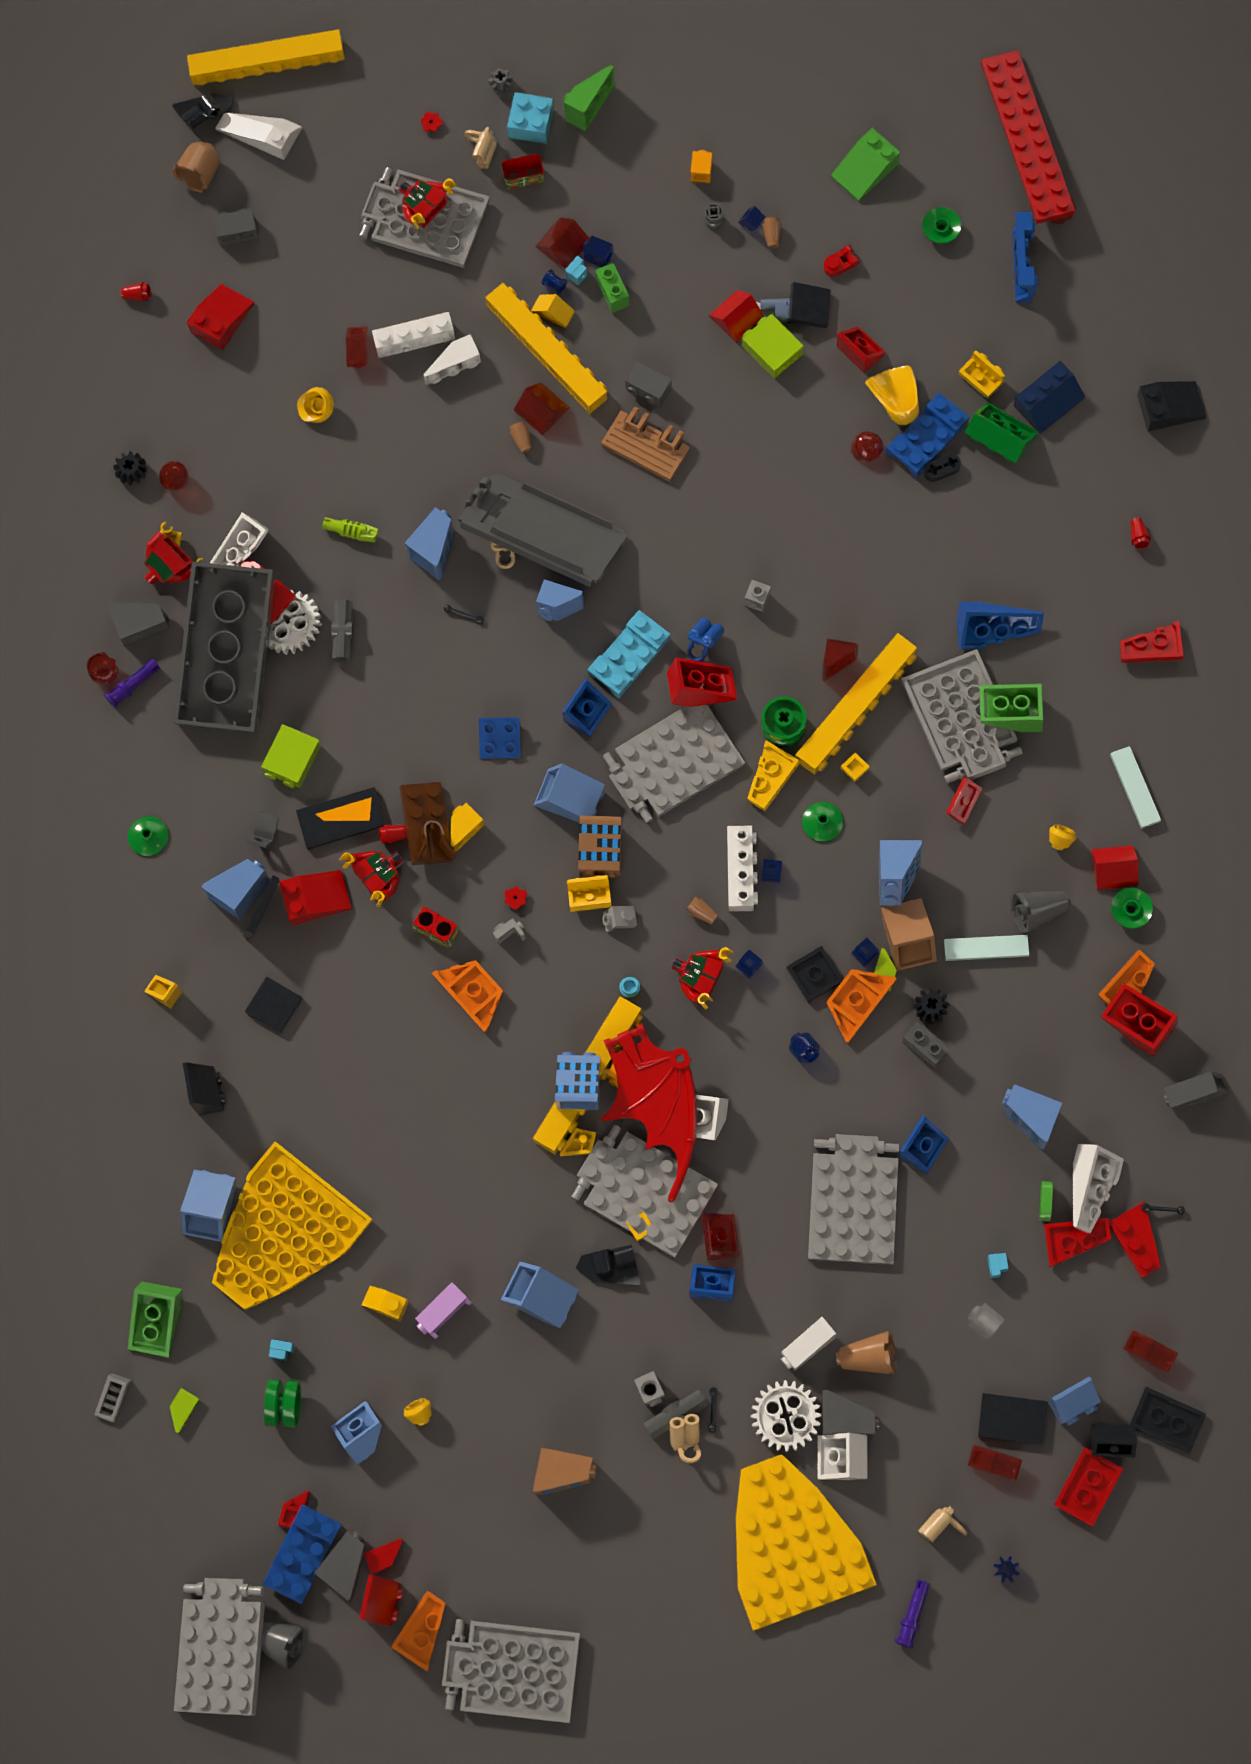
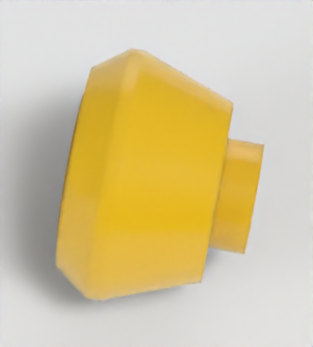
[1049,825,1077,850]
[403,1398,432,1426]

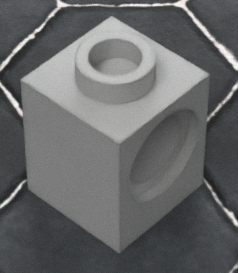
[745,580,771,612]
[634,1371,665,1407]

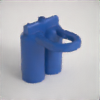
[687,618,724,662]

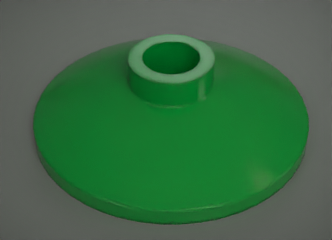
[922,207,961,244]
[802,802,843,842]
[128,816,169,856]
[1111,888,1153,929]

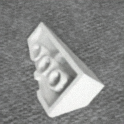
[215,113,302,160]
[210,512,269,566]
[696,1095,729,1140]
[1073,1144,1124,1233]

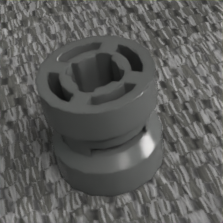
[704,203,724,229]

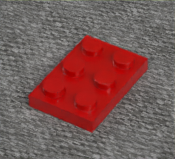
[1053,1447,1123,1527]

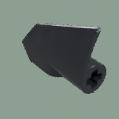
[172,93,233,130]
[576,1244,641,1285]

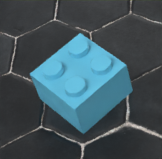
[507,92,554,144]

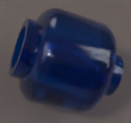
[789,1032,820,1064]

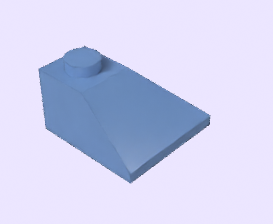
[330,1401,382,1464]

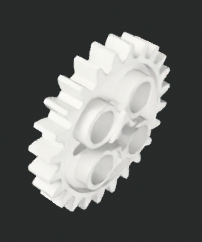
[268,590,322,655]
[751,1380,821,1452]

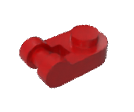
[823,245,860,277]

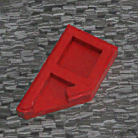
[277,1490,310,1528]
[364,1538,403,1574]

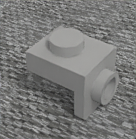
[602,906,637,932]
[493,918,526,944]

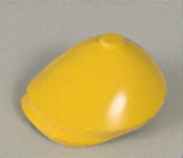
[297,387,334,423]

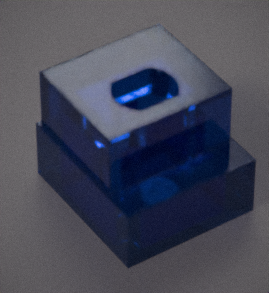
[738,206,766,231]
[762,859,782,883]
[851,938,879,967]
[735,949,763,979]

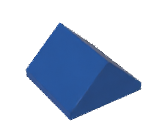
[562,679,612,736]
[899,1116,949,1173]
[689,1265,736,1302]

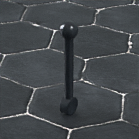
[444,605,484,624]
[1141,1203,1185,1215]
[708,1387,718,1433]

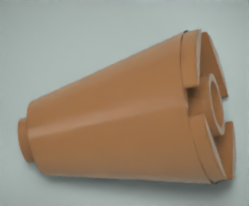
[836,1331,897,1375]

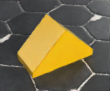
[531,294,575,328]
[144,975,182,1009]

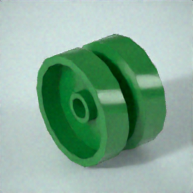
[761,696,807,748]
[264,1379,301,1428]

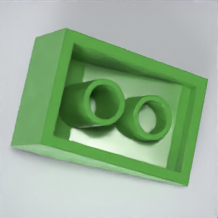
[563,65,615,131]
[831,128,901,202]
[979,684,1043,732]
[128,1281,183,1357]

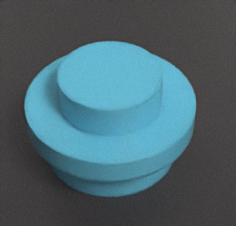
[619,977,640,998]

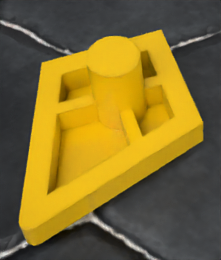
[560,1128,596,1157]

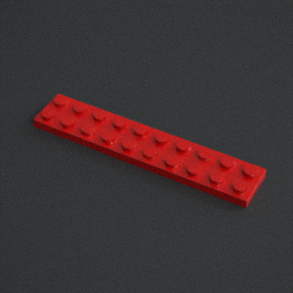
[981,50,1075,224]

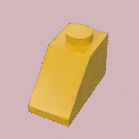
[451,803,485,851]
[362,1286,409,1322]

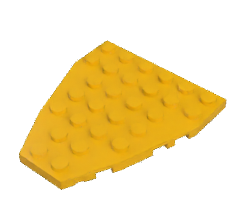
[212,1141,373,1310]
[736,1454,876,1631]

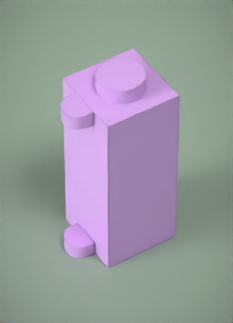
[415,1282,472,1340]

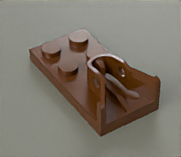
[399,782,457,865]

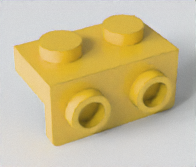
[958,350,1005,399]
[567,875,612,912]

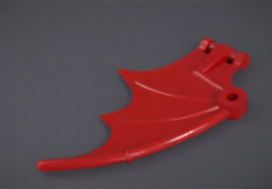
[601,1023,697,1203]

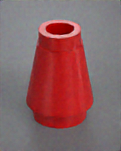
[121,282,151,301]
[1130,518,1151,549]
[379,825,407,845]

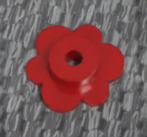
[420,112,443,132]
[504,886,527,910]

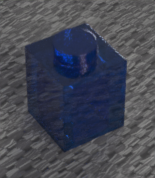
[582,235,614,267]

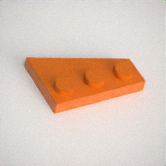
[1097,949,1155,1006]
[391,1591,446,1671]

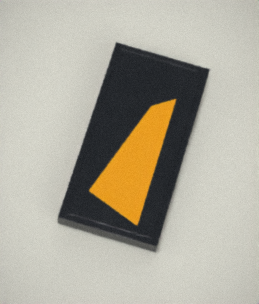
[296,787,386,850]

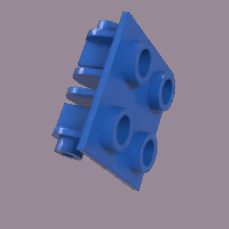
[478,717,521,759]

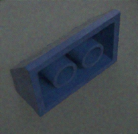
[1013,361,1085,434]

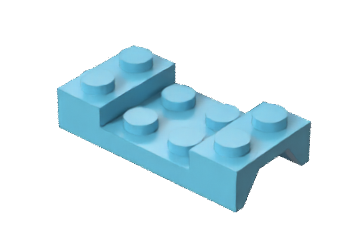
[587,610,671,699]

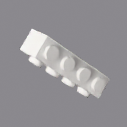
[372,312,455,358]
[727,826,758,911]

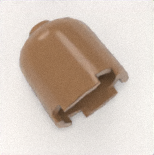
[172,142,220,193]

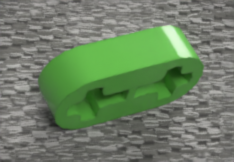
[1039,1181,1053,1222]

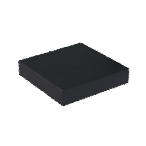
[788,282,831,329]
[786,946,843,1003]
[245,977,303,1033]

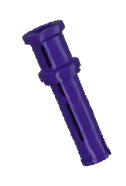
[104,658,160,708]
[894,1579,931,1649]

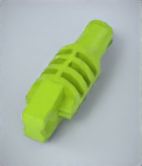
[322,517,379,542]

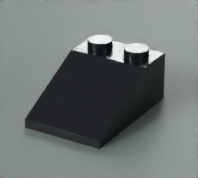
[1137,381,1206,432]
[182,1062,226,1116]

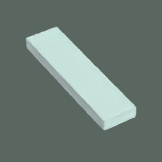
[1110,746,1161,829]
[944,935,1029,961]

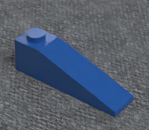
[957,602,1044,649]

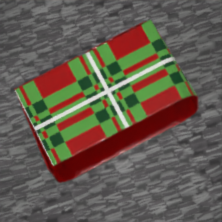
[501,154,544,190]
[413,906,459,948]

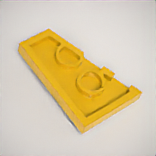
[747,740,800,811]

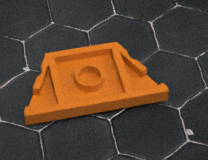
[432,960,503,1033]
[826,969,897,1043]

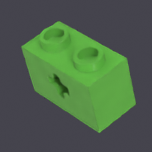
[595,263,630,313]

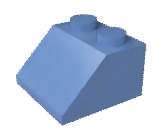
[536,580,584,621]
[1048,1376,1101,1426]

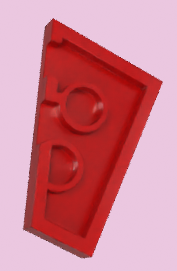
[1119,621,1183,663]
[1109,1201,1161,1279]
[1044,1218,1111,1268]

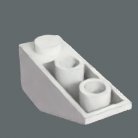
[424,334,481,385]

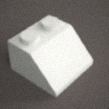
[818,1433,867,1480]

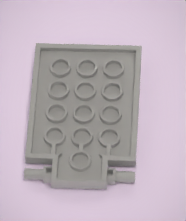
[359,167,490,268]
[901,649,1023,784]
[603,705,745,823]
[571,1124,718,1258]
[808,1134,899,1265]
[174,1578,265,1716]
[442,1619,580,1723]

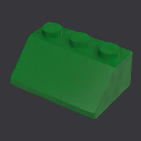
[964,402,1038,463]

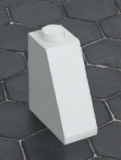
[781,1317,836,1371]

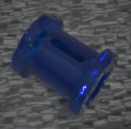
[541,269,568,295]

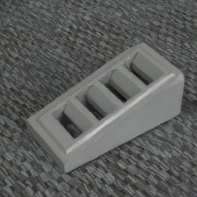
[94,1373,131,1423]

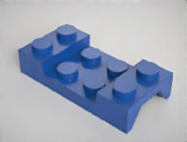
[1012,212,1038,302]
[886,392,969,478]
[262,1504,341,1604]

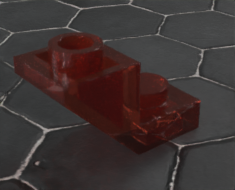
[346,326,369,368]
[1123,1330,1178,1373]
[967,1445,1022,1481]

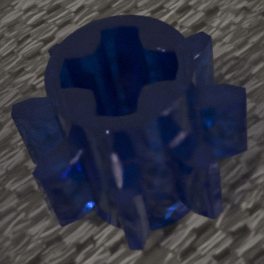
[993,1556,1020,1583]

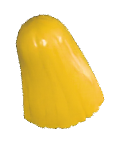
[865,366,919,425]

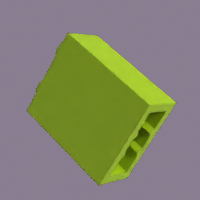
[742,314,804,379]
[261,724,321,788]

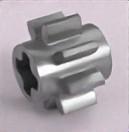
[489,68,513,94]

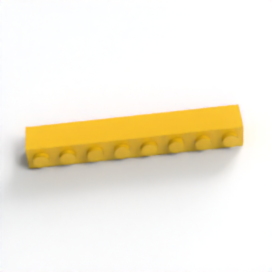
[187,29,345,85]
[485,283,608,414]
[795,633,917,775]
[533,996,643,1155]

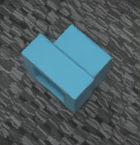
[565,256,587,286]
[987,1253,1008,1279]
[269,1339,295,1361]

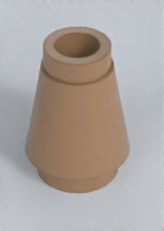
[762,217,781,248]
[509,421,532,453]
[686,896,718,924]

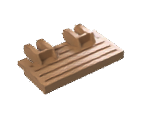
[601,407,690,482]

